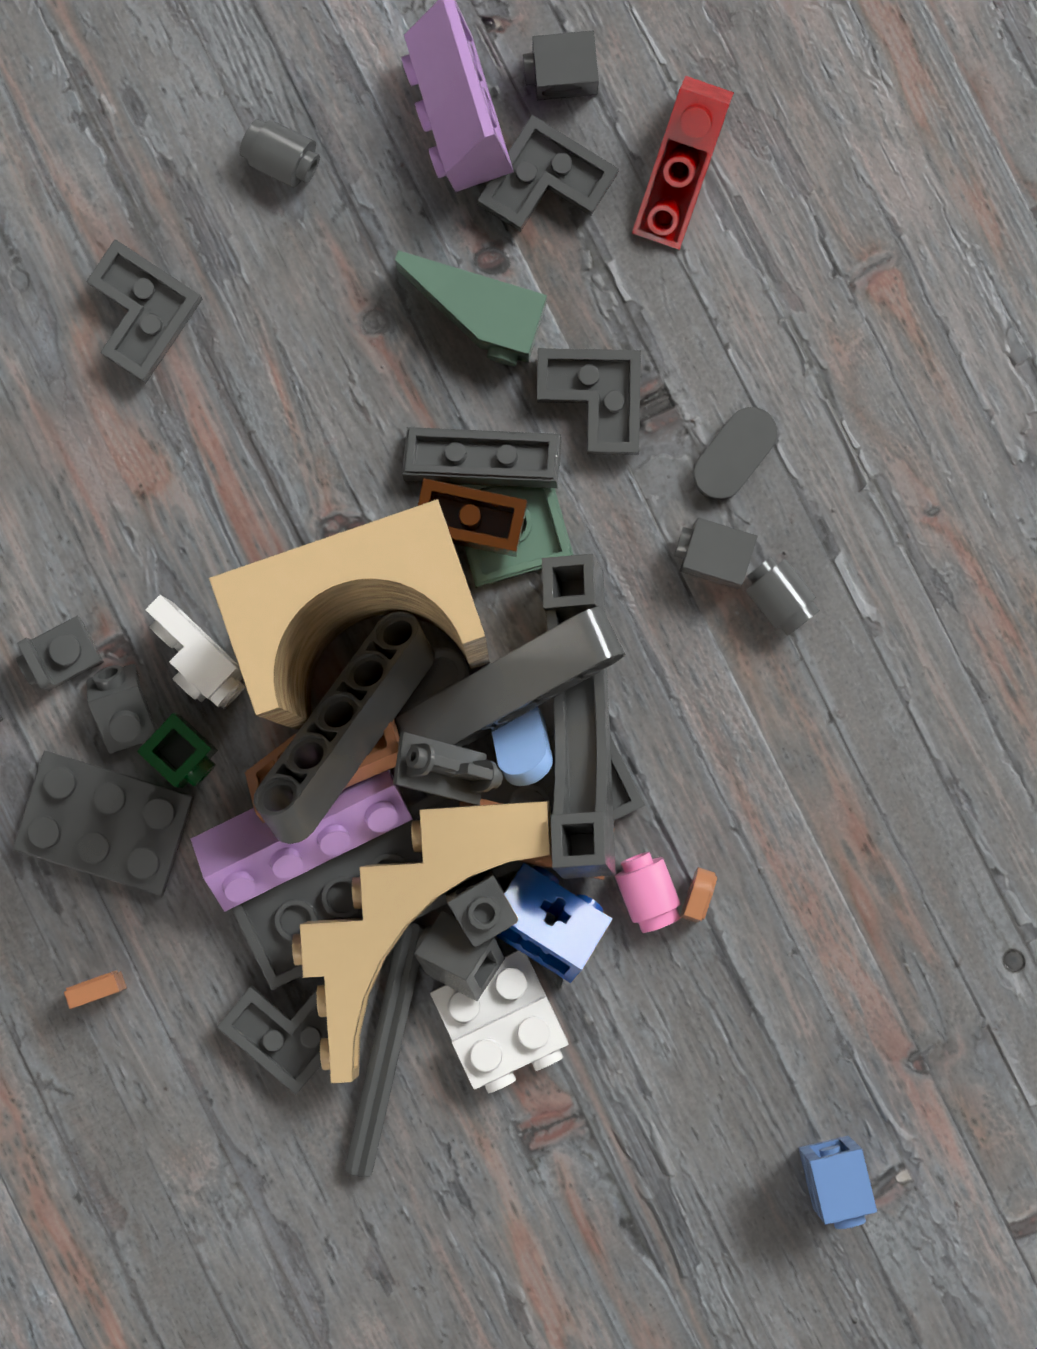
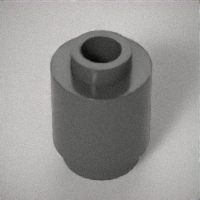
[240,119,320,188]
[745,557,820,636]

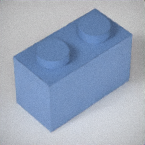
[798,1135,877,1229]

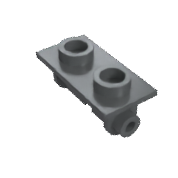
[393,732,503,805]

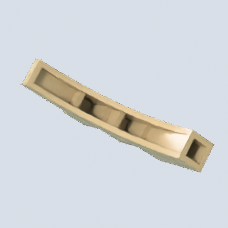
[292,801,552,1083]

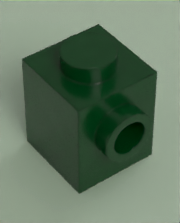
[137,713,218,788]

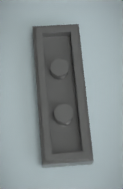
[402,427,562,489]

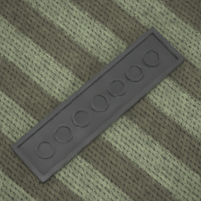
[231,734,645,990]

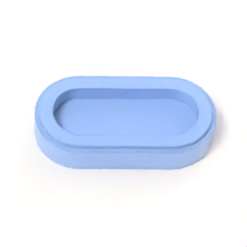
[492,707,553,786]

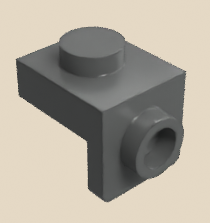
[86,664,157,754]

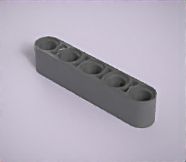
[394,606,626,748]
[253,611,435,844]

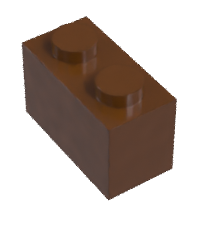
[418,478,527,557]

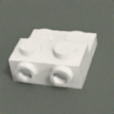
[146,595,245,709]
[430,950,569,1093]

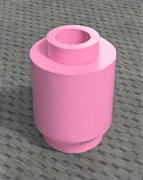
[615,852,681,933]

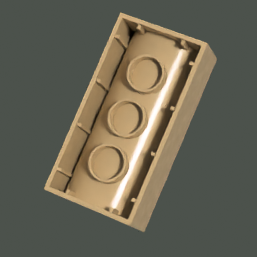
[209,499,490,730]

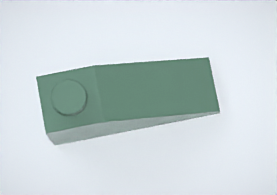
[395,250,547,366]

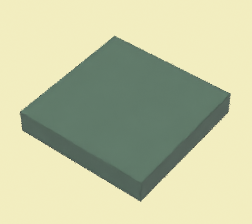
[458,484,574,588]

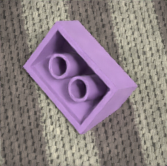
[401,0,514,192]

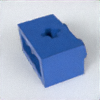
[496,863,612,983]

